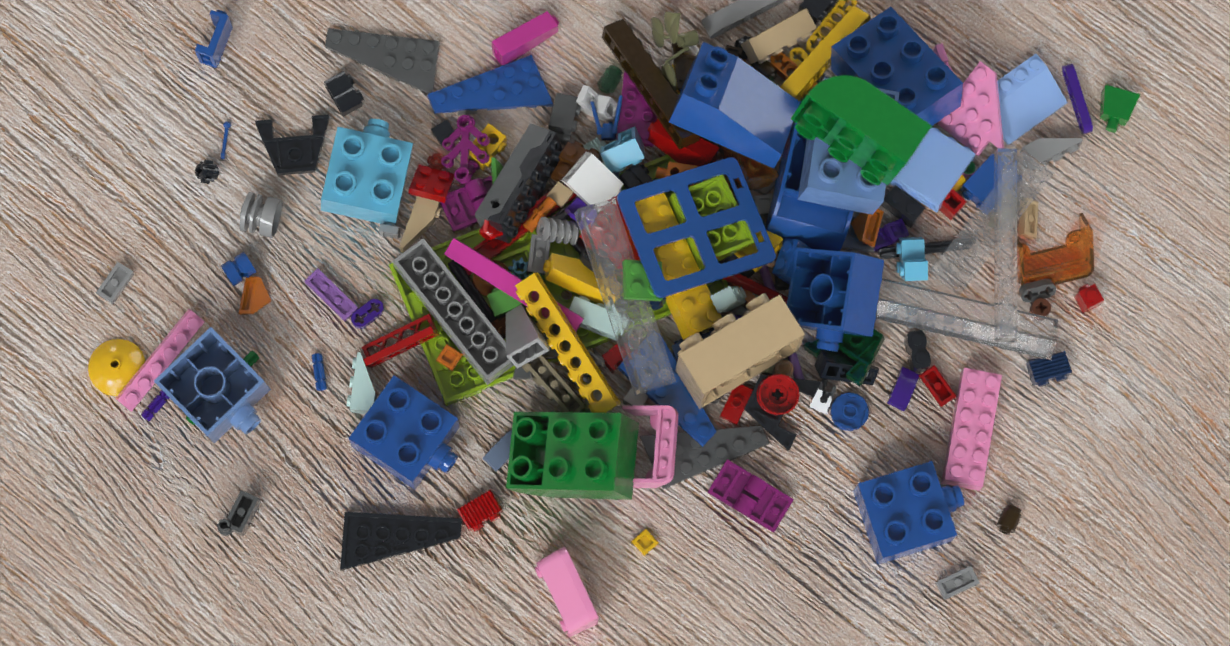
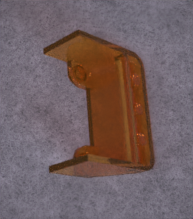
[1009,213,1094,286]

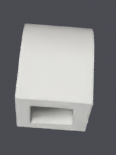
[576,85,617,122]

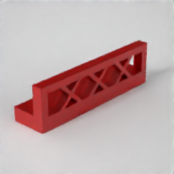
[362,314,439,368]

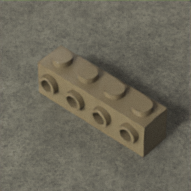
[521,354,586,412]

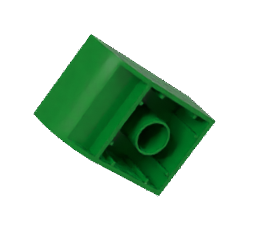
[791,75,932,186]
[506,412,639,500]

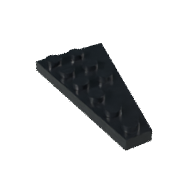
[340,512,462,571]

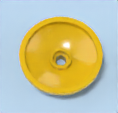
[88,339,146,396]

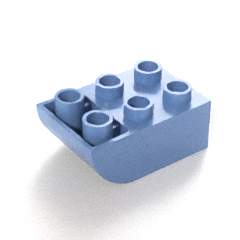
[798,77,899,215]

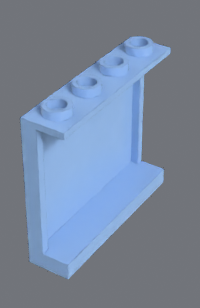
[890,127,975,213]

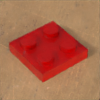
[408,165,455,203]

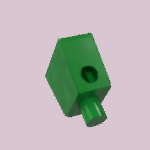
[1100,85,1140,132]

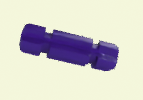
[141,390,169,421]

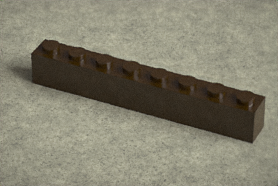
[602,19,700,150]

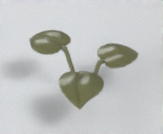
[651,11,699,95]

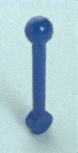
[220,121,231,159]

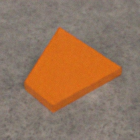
[851,209,884,247]
[238,276,271,315]

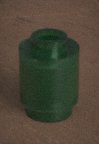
[597,65,623,94]

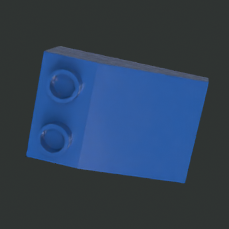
[669,42,800,168]

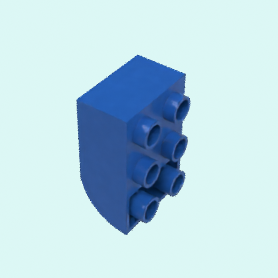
[765,122,854,251]

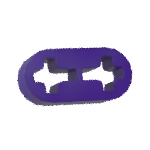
[351,299,384,329]

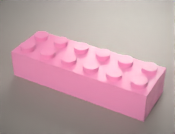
[941,367,1002,491]

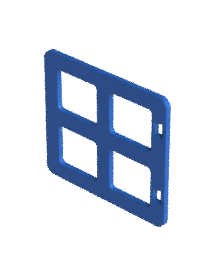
[617,157,776,298]

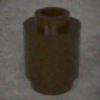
[750,60,777,82]
[996,504,1021,535]

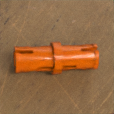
[523,196,557,233]

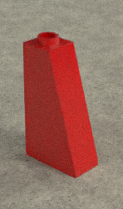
[647,119,719,181]

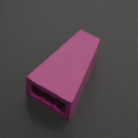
[492,11,559,66]

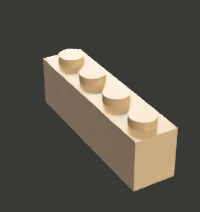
[741,8,817,64]

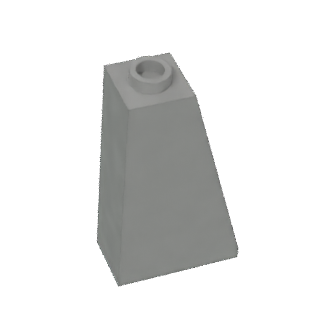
[506,304,549,368]

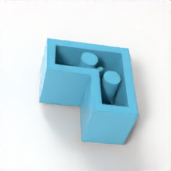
[600,126,645,173]
[896,237,928,281]

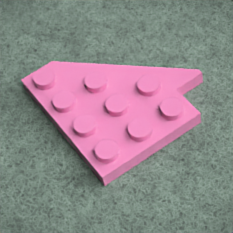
[938,61,1004,156]

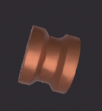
[1030,298,1051,320]

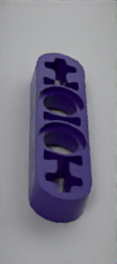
[1062,64,1093,134]

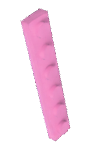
[115,309,205,412]

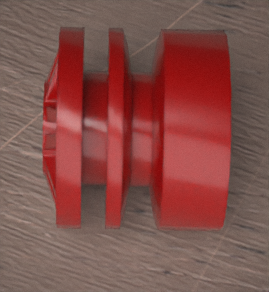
[756,374,800,415]

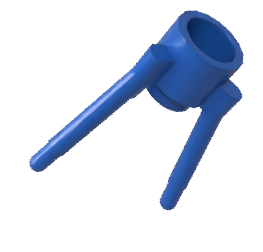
[590,95,623,141]

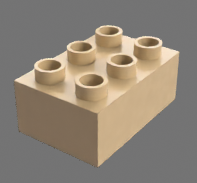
[675,293,805,409]

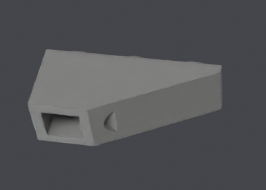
[1020,138,1083,171]

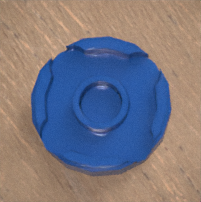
[830,392,869,431]

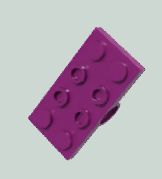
[616,71,657,147]
[440,175,492,233]
[707,459,794,533]

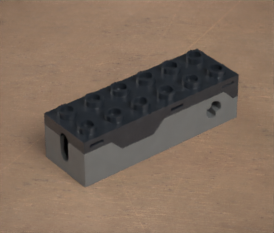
[475,123,563,244]

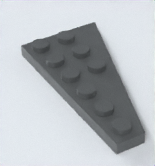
[325,28,440,94]
[640,426,769,490]

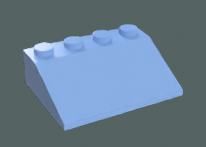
[997,53,1068,145]

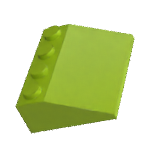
[668,175,755,269]

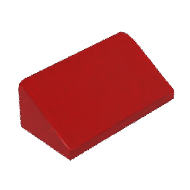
[919,365,957,407]

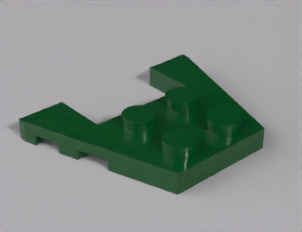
[803,329,885,386]

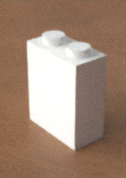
[561,152,624,213]

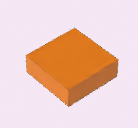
[436,344,463,371]

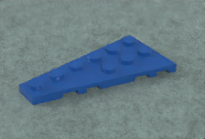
[427,55,553,113]
[617,327,717,447]

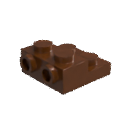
[551,141,603,185]

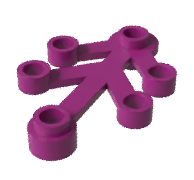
[441,115,490,184]

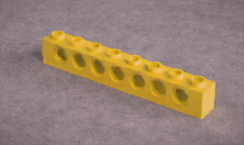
[515,272,621,413]

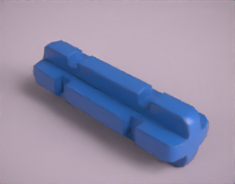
[312,353,327,391]

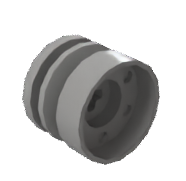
[240,192,282,238]

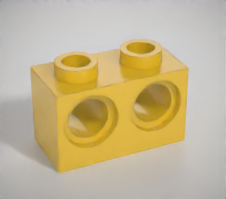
[469,123,507,170]

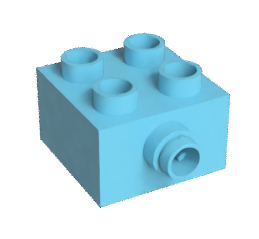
[321,118,413,224]

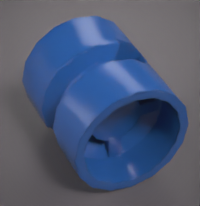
[221,252,257,286]

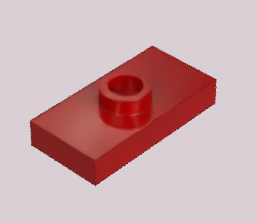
[720,385,753,425]

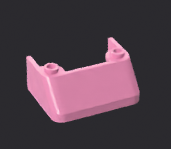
[622,405,679,488]
[534,547,598,637]

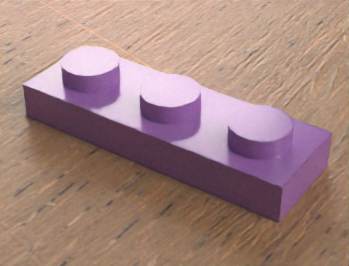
[304,268,358,322]

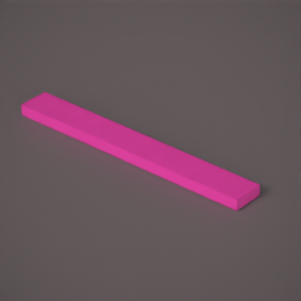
[444,238,584,332]

